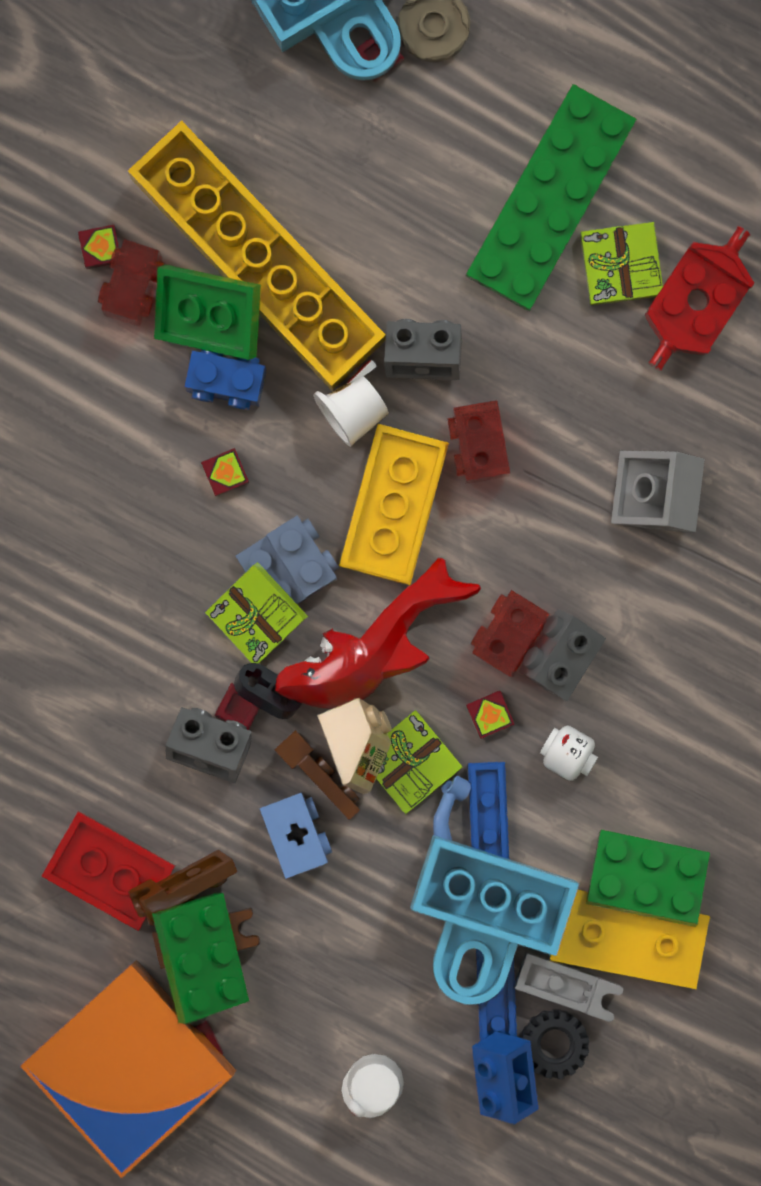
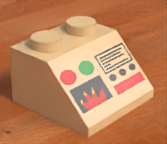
[318,698,392,794]

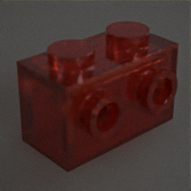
[98,239,165,327]
[447,400,510,484]
[471,590,551,679]

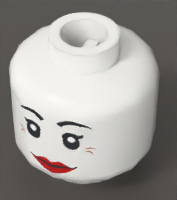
[540,725,598,781]

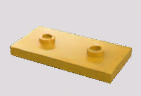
[339,424,449,586]
[549,889,710,989]

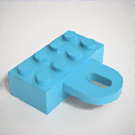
[251,0,401,80]
[410,835,579,1004]

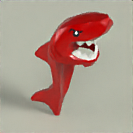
[276,558,481,709]

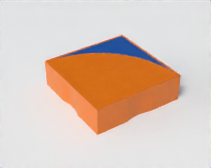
[20,960,237,1178]

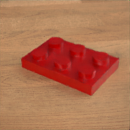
[41,811,176,931]

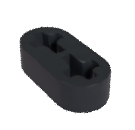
[234,663,302,719]

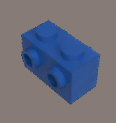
[184,349,266,410]
[472,1032,539,1125]

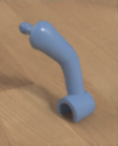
[433,776,471,841]

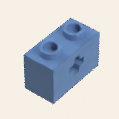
[260,792,332,878]

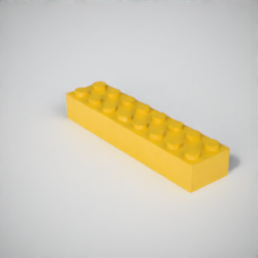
[128,120,386,391]

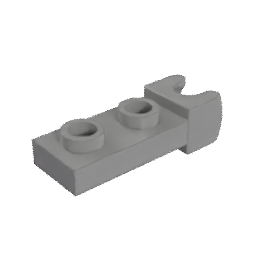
[513,952,624,1022]

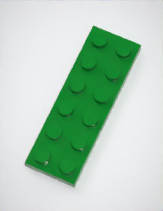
[466,84,637,312]

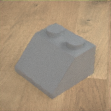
[611,451,705,532]

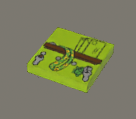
[580,222,663,306]
[205,562,308,664]
[376,710,462,814]

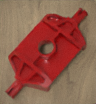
[644,226,754,371]

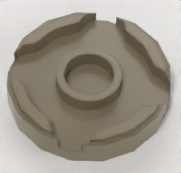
[397,0,471,62]

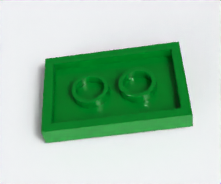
[154,264,261,360]
[586,830,710,927]
[152,893,249,1024]

